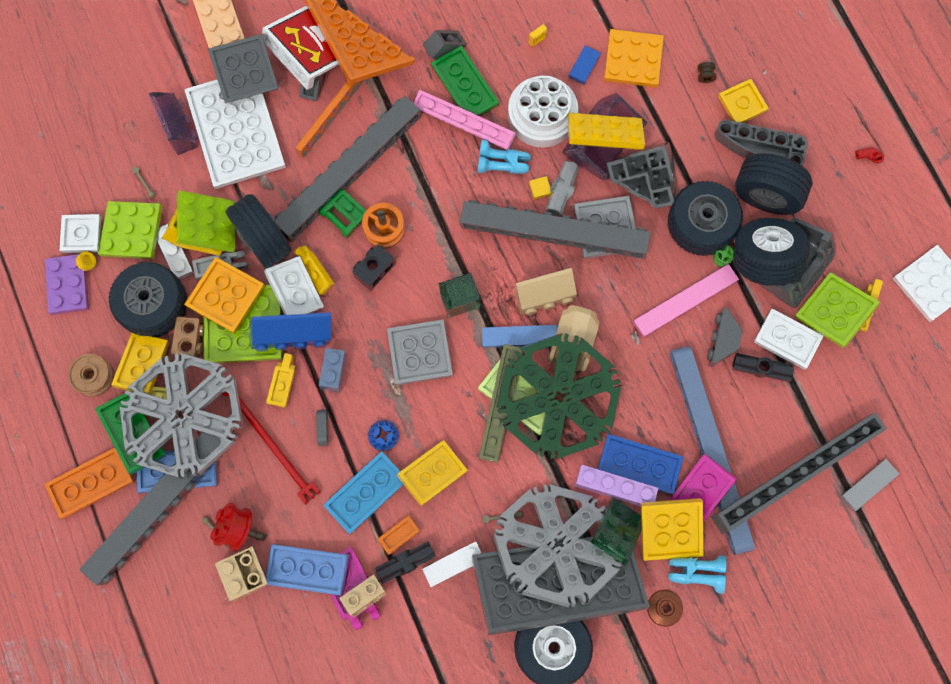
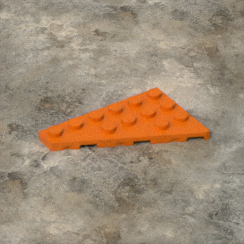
[304,0,415,84]

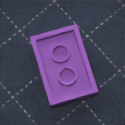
[45,254,89,315]

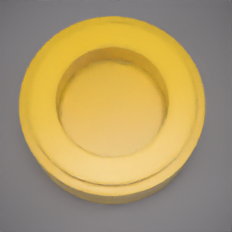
[76,251,96,271]

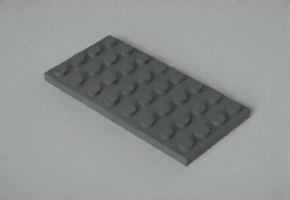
[472,532,650,636]

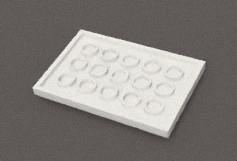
[184,80,286,189]

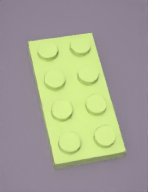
[478,360,556,436]

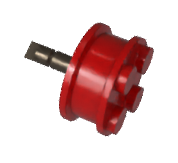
[210,502,267,551]

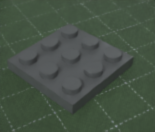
[208,34,278,104]

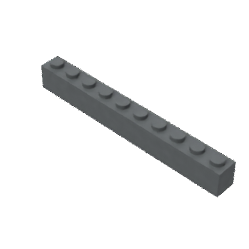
[275,95,421,242]
[459,200,651,259]
[711,412,887,534]
[79,430,238,586]

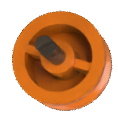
[362,203,405,248]

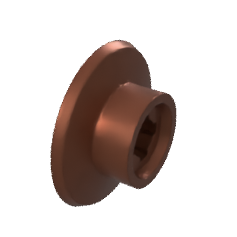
[647,590,683,627]

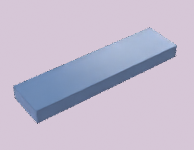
[482,325,558,348]

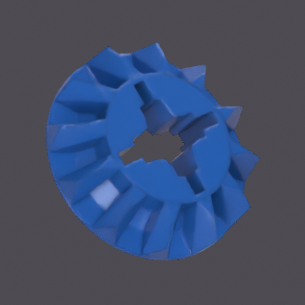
[368,420,399,451]

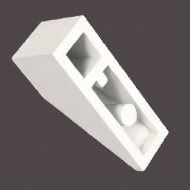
[422,542,481,587]

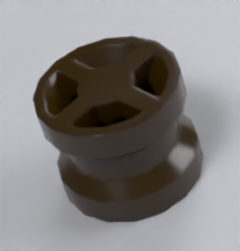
[697,62,716,83]

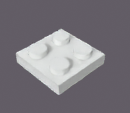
[59,214,102,253]

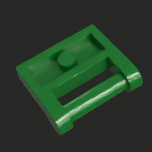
[320,189,366,238]

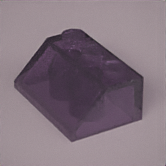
[149,92,199,155]

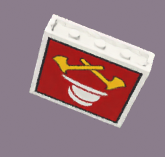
[262,6,339,90]

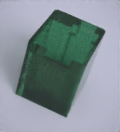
[439,273,481,318]

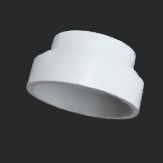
[508,76,578,148]

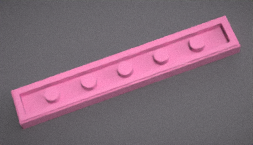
[413,90,516,150]
[633,264,739,338]

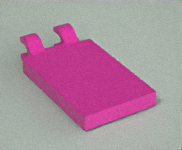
[330,547,381,630]

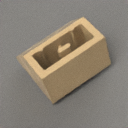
[215,546,268,602]

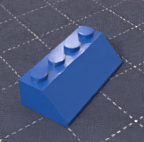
[249,312,331,352]

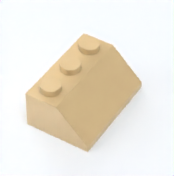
[515,268,577,315]

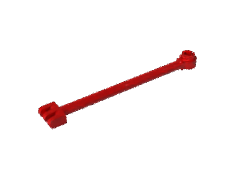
[222,392,321,505]

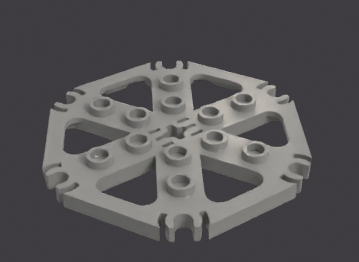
[120,353,243,478]
[494,484,623,608]

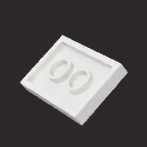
[264,256,324,315]
[753,309,823,370]

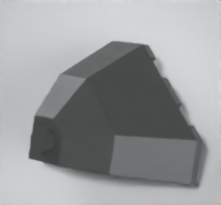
[607,142,676,208]

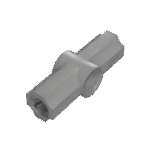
[545,161,579,217]

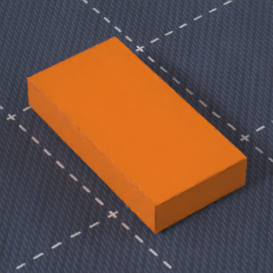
[377,515,421,555]

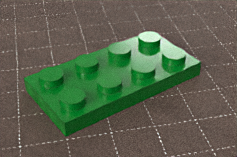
[431,45,499,116]
[95,391,166,475]

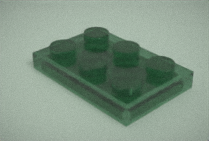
[591,497,642,565]

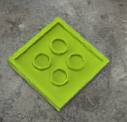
[177,190,235,252]
[98,201,163,259]
[795,272,880,349]

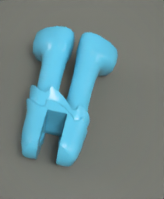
[478,139,531,174]
[668,555,726,594]

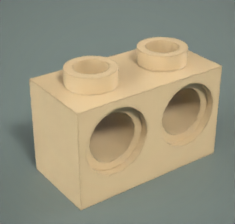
[339,575,387,618]

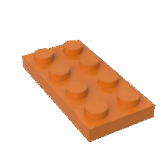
[44,448,134,520]

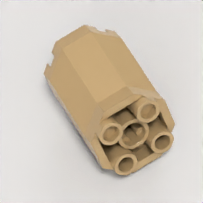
[548,305,599,375]

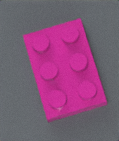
[669,454,738,524]

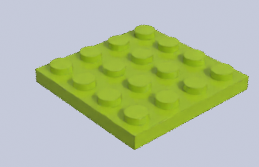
[204,285,282,363]

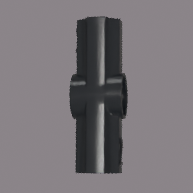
[732,353,794,382]
[374,541,436,584]

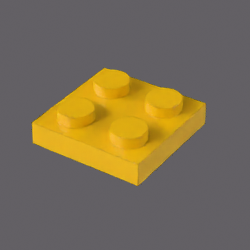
[718,79,769,123]

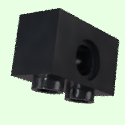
[352,244,396,291]

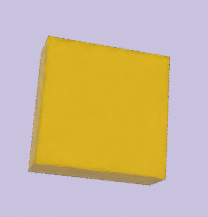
[528,24,547,47]
[529,176,552,200]

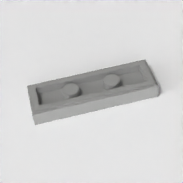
[841,459,899,511]

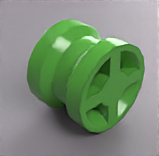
[713,246,734,267]

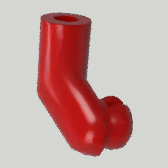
[855,147,884,163]

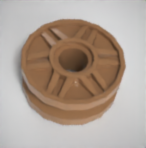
[68,354,114,397]

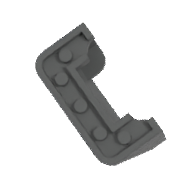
[759,217,836,308]

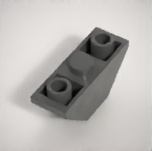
[707,307,743,367]

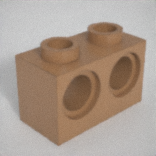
[171,317,204,358]

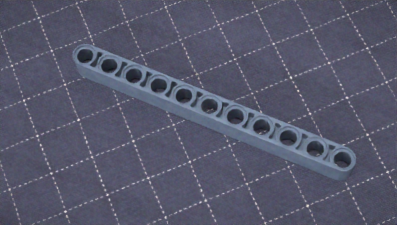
[670,346,755,555]

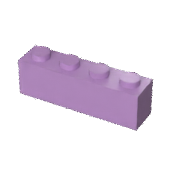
[574,465,658,507]

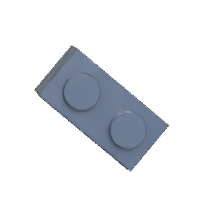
[319,348,347,393]

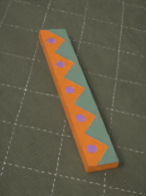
[296,80,364,158]

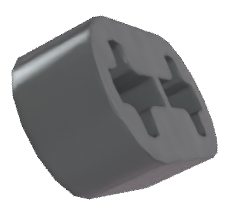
[316,409,329,446]

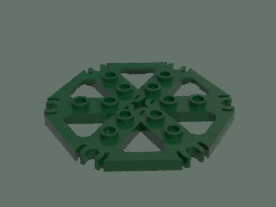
[497,333,622,459]

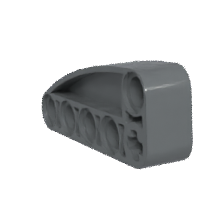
[714,120,808,166]

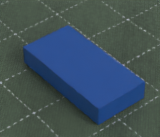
[569,46,601,85]

